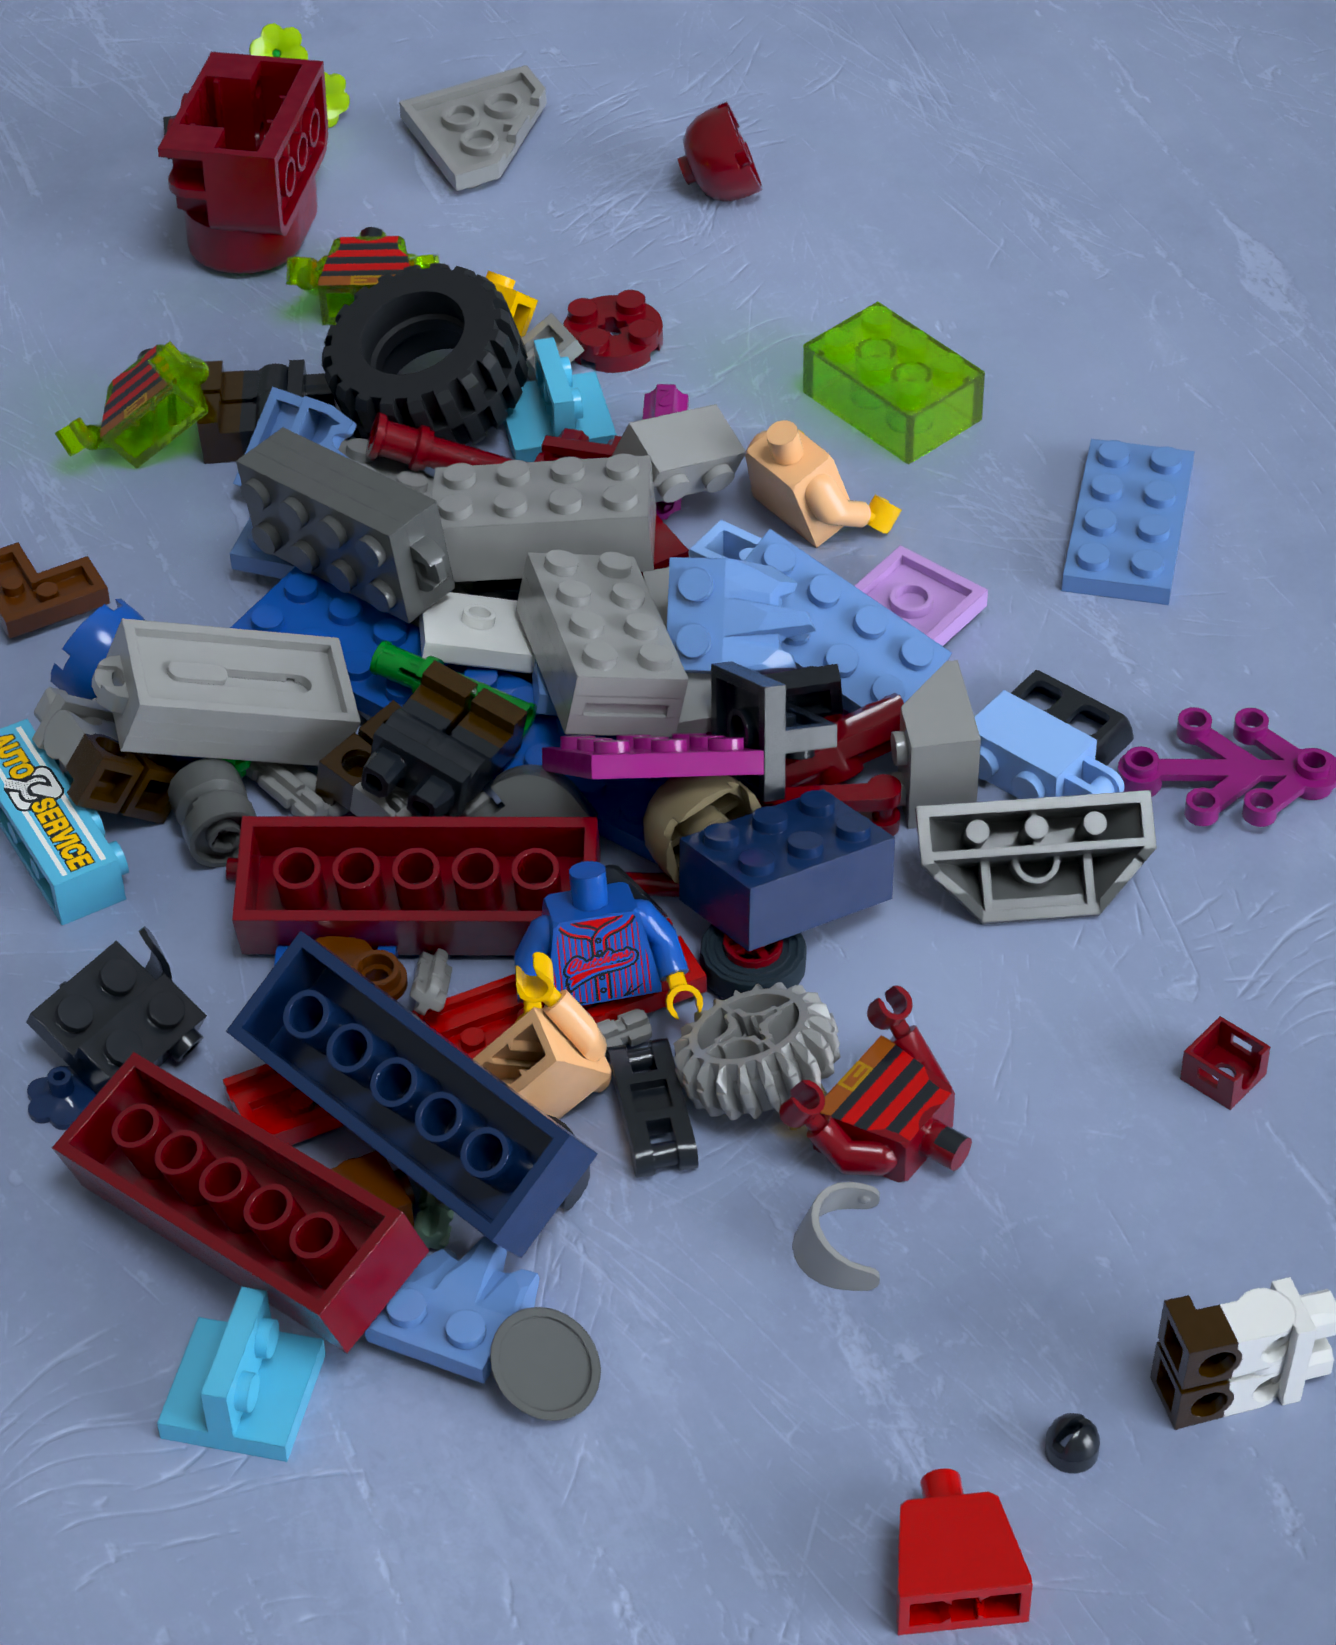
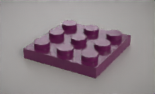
[542,733,764,779]

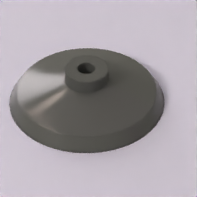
[490,1307,601,1421]

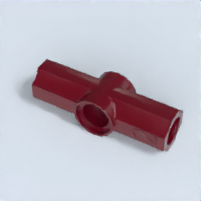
[785,693,904,787]

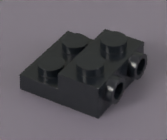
[26,940,207,1094]

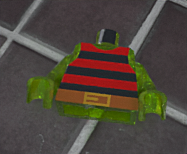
[286,227,440,325]
[54,341,209,469]

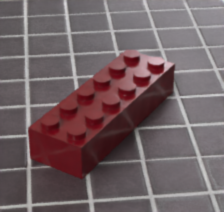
[232,816,601,955]
[52,1052,429,1353]

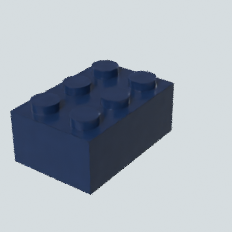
[679,789,895,952]

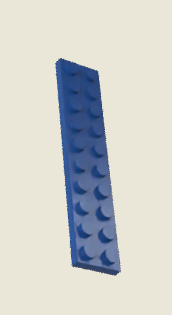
[230,566,670,864]

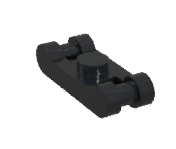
[606,1038,699,1178]

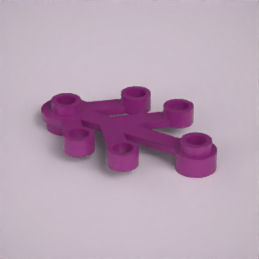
[1117,707,1336,827]

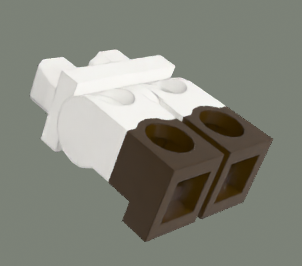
[1150,1277,1336,1430]

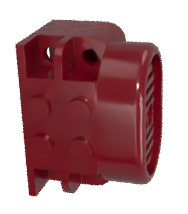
[158,52,328,274]

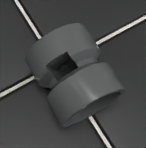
[167,758,257,867]

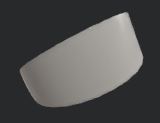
[792,1182,880,1291]

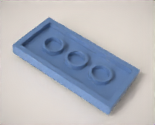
[1062,439,1195,605]
[744,529,952,713]

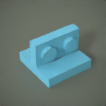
[503,337,617,462]
[157,1286,326,1462]

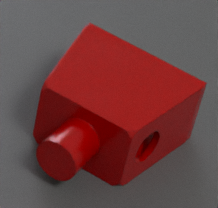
[896,1468,1033,1636]

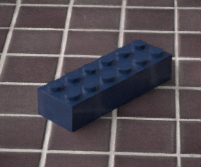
[226,931,598,1258]

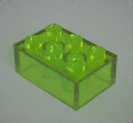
[803,301,985,465]

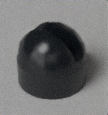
[1045,1413,1100,1474]

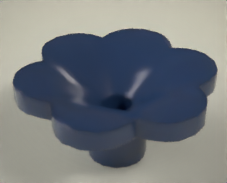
[27,1066,97,1130]

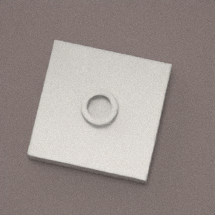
[419,592,535,673]

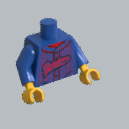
[514,861,703,1023]

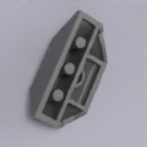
[915,790,1157,924]

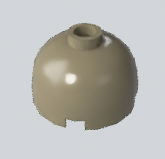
[643,775,761,884]

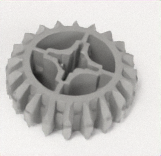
[673,982,841,1121]

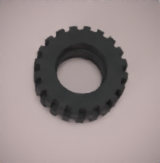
[322,263,528,445]

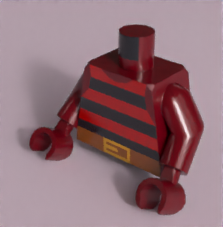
[779,985,972,1183]

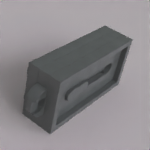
[236,427,455,623]

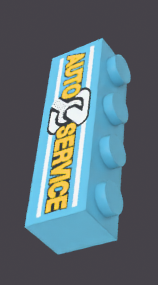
[0,719,129,926]

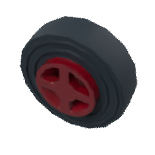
[700,924,807,999]

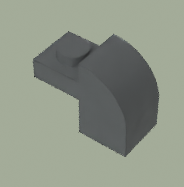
[466,764,598,817]

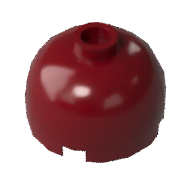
[677,101,762,201]

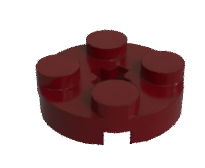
[563,290,663,373]

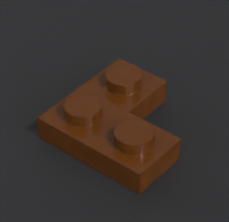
[0,542,110,639]

